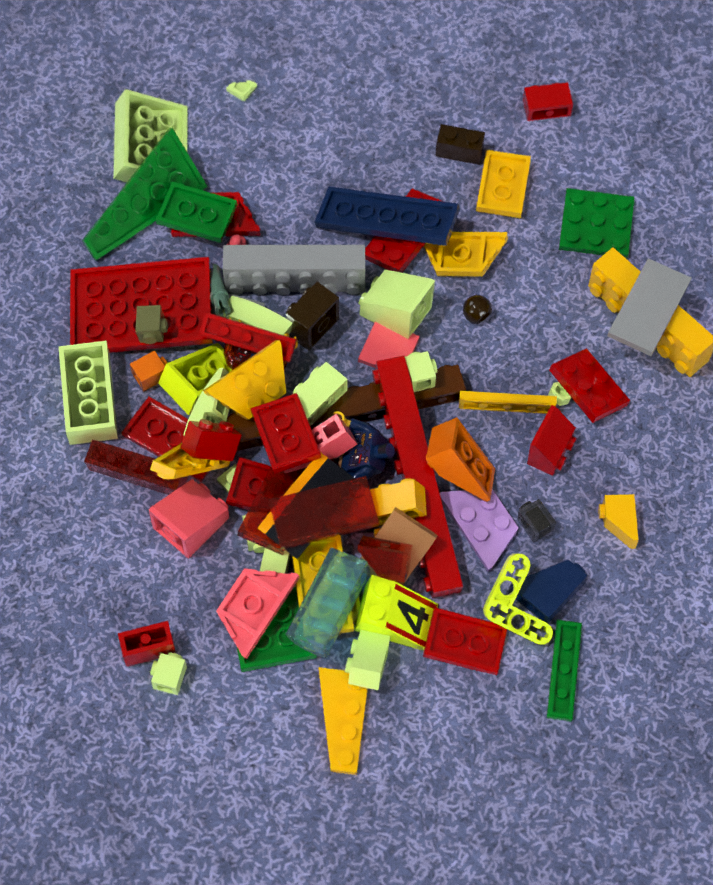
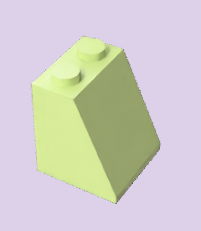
[358,270,435,339]

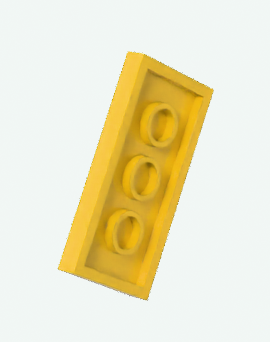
[292,534,354,638]

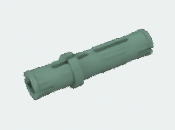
[210,264,231,317]

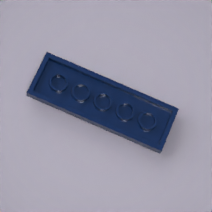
[315,187,460,246]

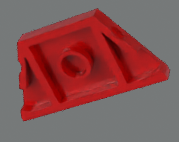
[171,192,260,237]

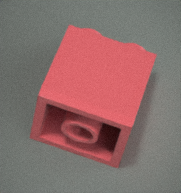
[149,479,229,559]

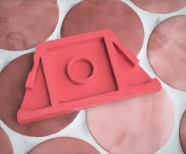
[216,569,300,659]

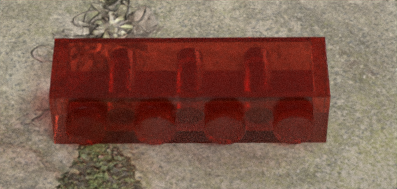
[84,439,188,495]

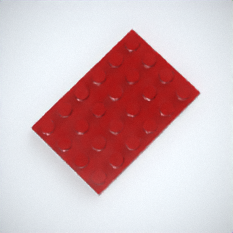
[70,257,213,353]

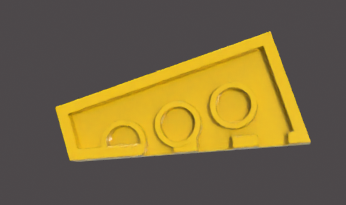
[150,443,230,480]
[318,667,368,775]

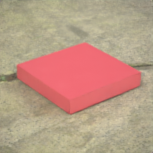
[358,322,420,368]

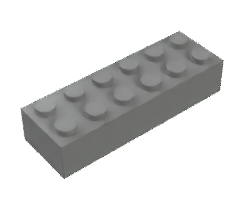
[223,245,365,295]

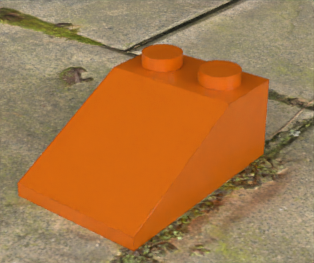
[426,417,495,502]

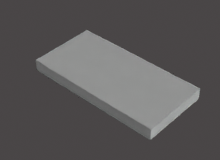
[607,258,692,356]

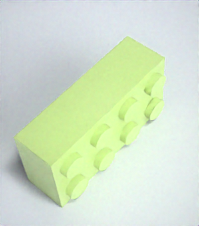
[59,341,118,445]

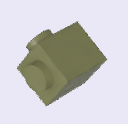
[136,305,168,344]

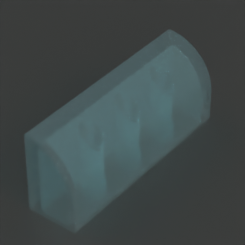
[286,548,370,659]

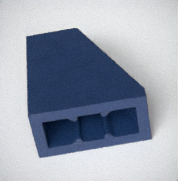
[508,560,588,624]

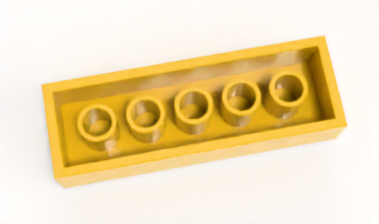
[588,247,713,377]

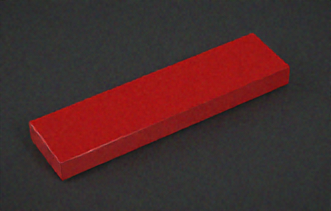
[199,312,297,362]

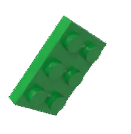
[156,181,237,243]

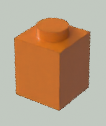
[130,350,167,392]

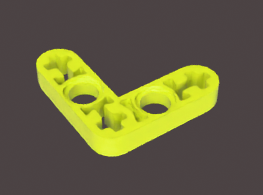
[483,553,553,645]

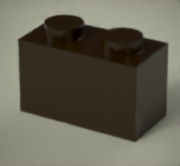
[435,124,485,165]

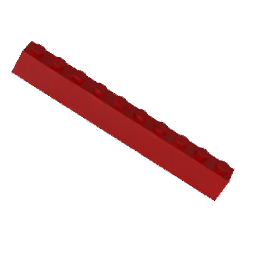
[372,355,463,598]

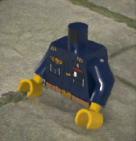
[333,411,395,485]

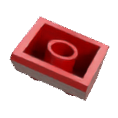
[527,405,577,476]

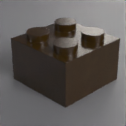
[286,281,339,351]

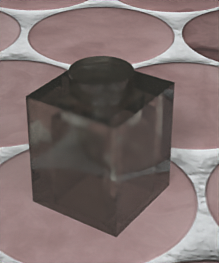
[517,499,556,543]

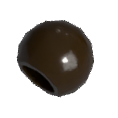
[463,294,492,324]

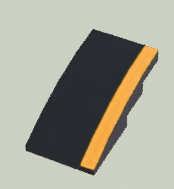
[258,452,360,560]

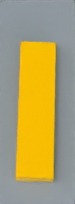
[459,391,557,414]

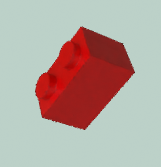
[523,82,573,121]
[181,419,242,461]
[118,621,176,667]

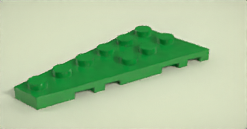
[82,127,208,260]

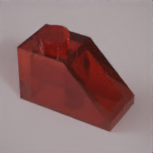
[357,536,412,583]

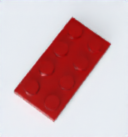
[365,188,444,273]

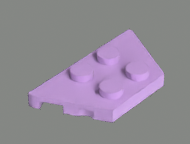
[440,489,518,572]

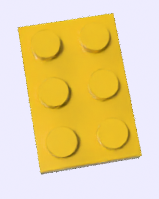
[476,150,531,218]

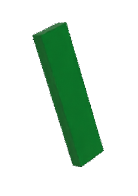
[546,620,582,722]

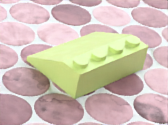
[113,89,187,182]

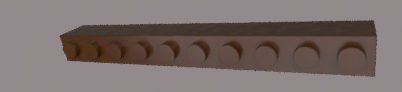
[226,365,466,451]

